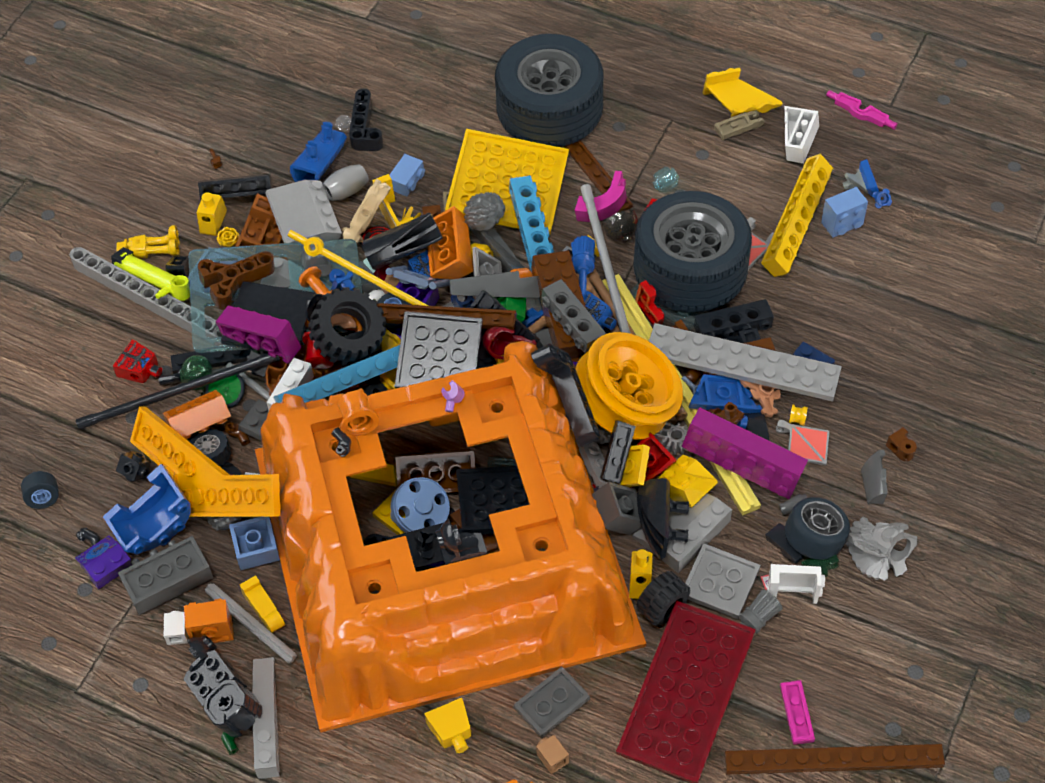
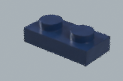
[793,341,835,364]

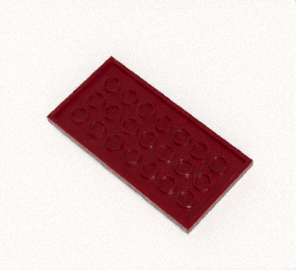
[616,601,756,783]

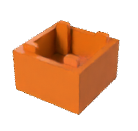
[184,598,234,643]

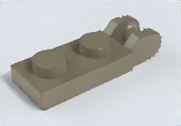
[714,110,764,140]

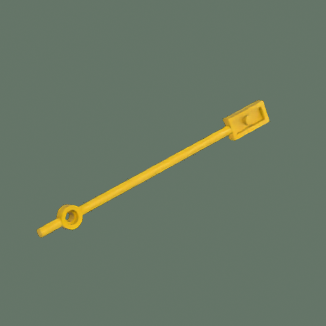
[287,230,428,306]

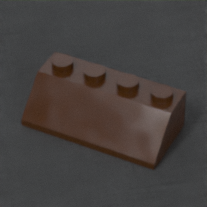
[393,449,475,493]

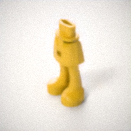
[116,225,180,258]

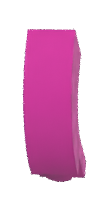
[575,171,627,222]

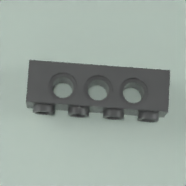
[541,279,606,353]

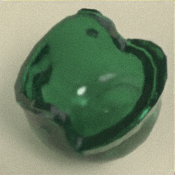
[180,355,212,390]

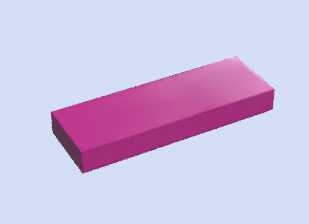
[780,680,815,745]

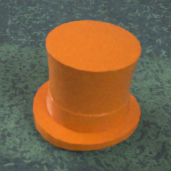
[337,391,379,435]

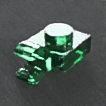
[801,555,839,577]

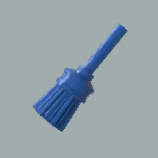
[571,236,595,299]

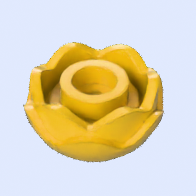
[217,227,239,248]

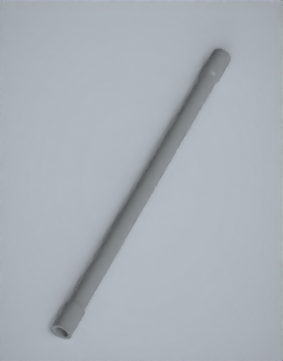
[580,184,631,334]

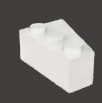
[785,106,819,164]

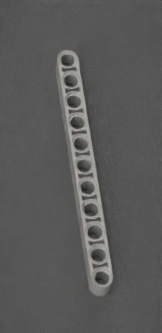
[70,247,227,347]

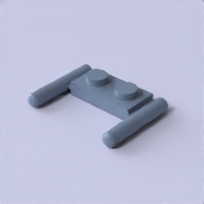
[386,265,450,289]

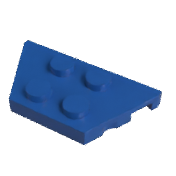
[689,374,762,413]

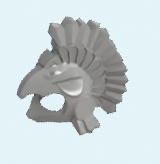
[845,517,917,581]

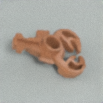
[740,380,781,417]

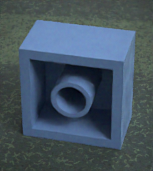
[821,187,868,238]
[229,517,280,570]

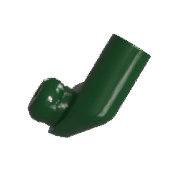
[221,731,239,755]

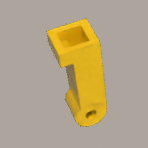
[240,575,285,633]

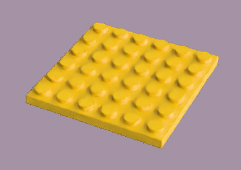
[445,129,569,235]

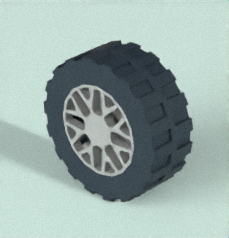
[189,429,231,466]

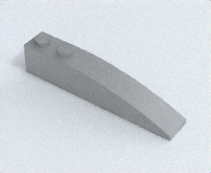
[252,657,280,779]

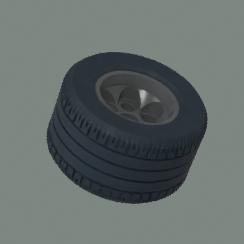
[495,34,604,147]
[633,191,752,312]

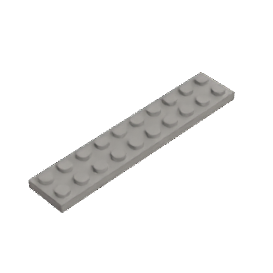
[649,323,842,401]

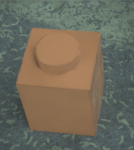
[536,735,569,775]

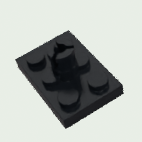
[388,523,445,572]

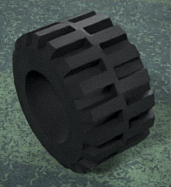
[636,571,691,627]

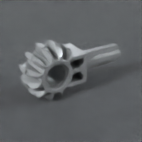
[654,422,688,456]

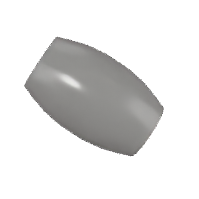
[323,164,369,201]

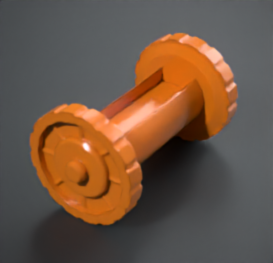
[299,266,332,295]

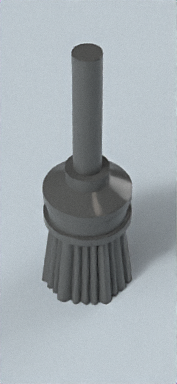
[739,589,783,634]

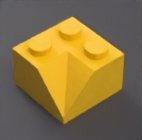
[659,455,718,508]

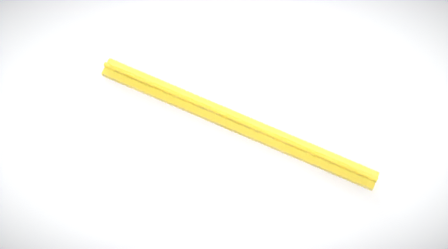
[602,274,761,516]

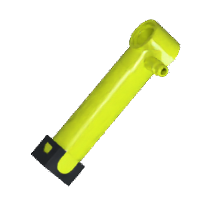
[111,247,190,301]

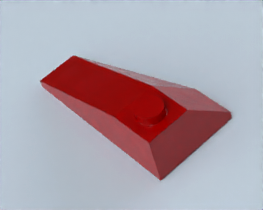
[592,432,677,488]

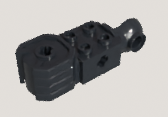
[436,519,488,565]
[183,634,262,737]

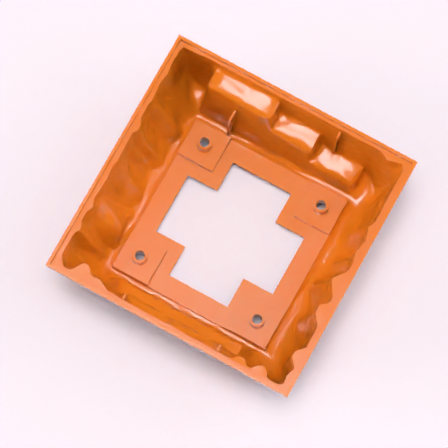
[255,341,646,733]

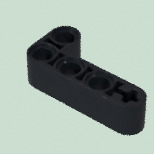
[349,88,383,151]

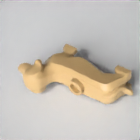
[342,179,391,249]

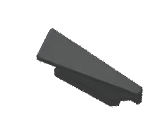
[469,227,525,273]

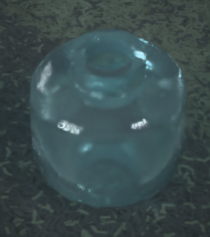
[652,166,680,193]

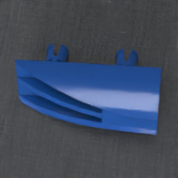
[290,122,347,182]

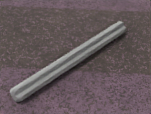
[205,583,297,663]

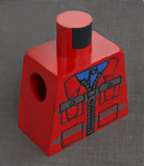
[113,339,162,383]

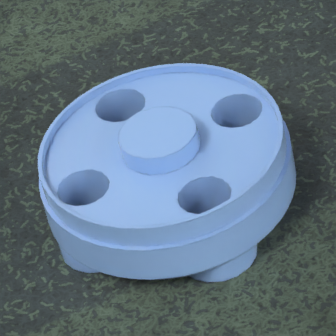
[390,478,450,533]

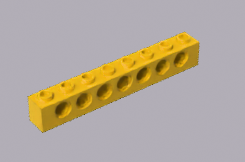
[761,154,833,277]

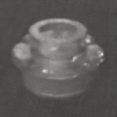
[336,115,351,131]

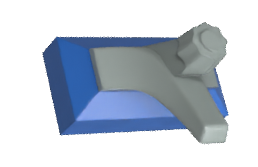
[843,159,879,196]

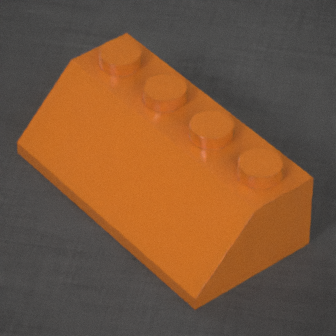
[427,206,473,279]

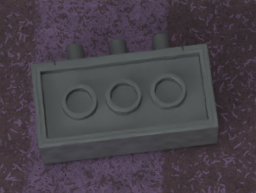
[118,536,213,615]

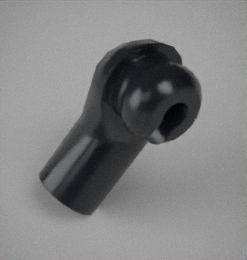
[158,369,188,385]

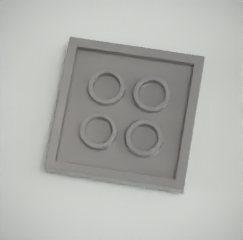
[685,543,761,619]

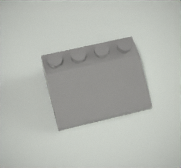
[265,180,342,248]
[632,494,732,573]

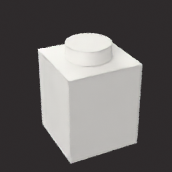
[164,611,188,645]

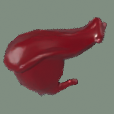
[482,327,537,360]

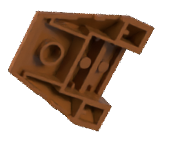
[233,194,304,264]

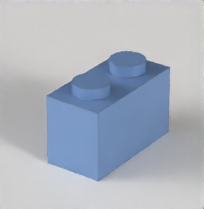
[390,154,425,196]

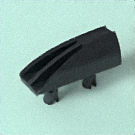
[363,213,443,271]
[637,478,689,559]

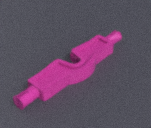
[826,90,898,130]

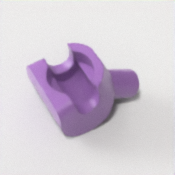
[441,380,465,412]

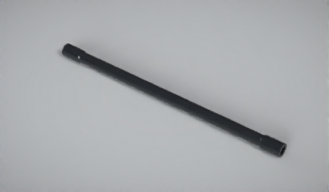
[76,353,280,430]

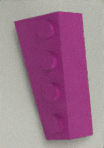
[216,306,301,364]

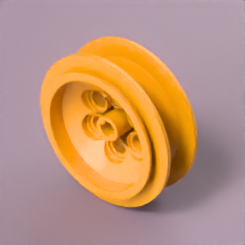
[575,332,683,440]

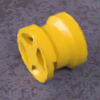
[789,404,808,426]

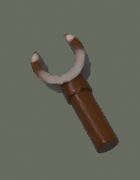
[209,149,223,169]

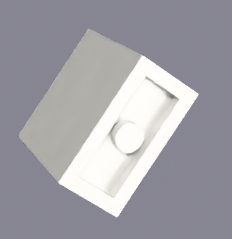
[767,564,825,604]

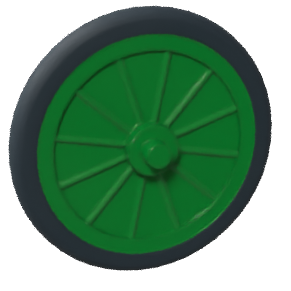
[206,369,245,408]

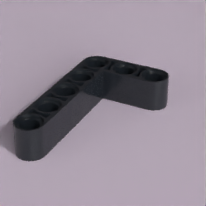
[531,343,601,447]

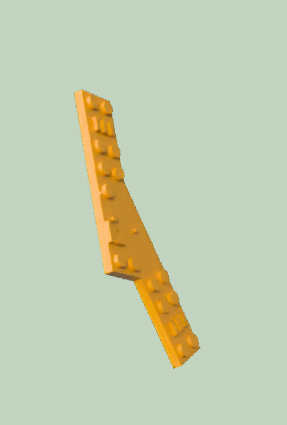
[130,407,281,517]

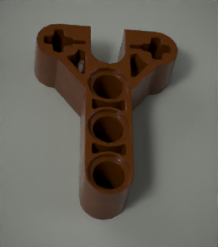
[198,251,275,310]

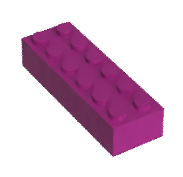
[682,407,808,499]

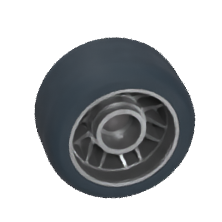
[785,497,850,560]

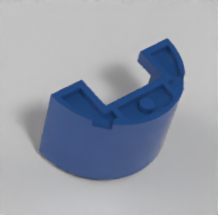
[103,464,191,554]

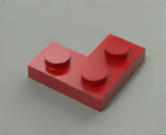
[635,280,665,326]

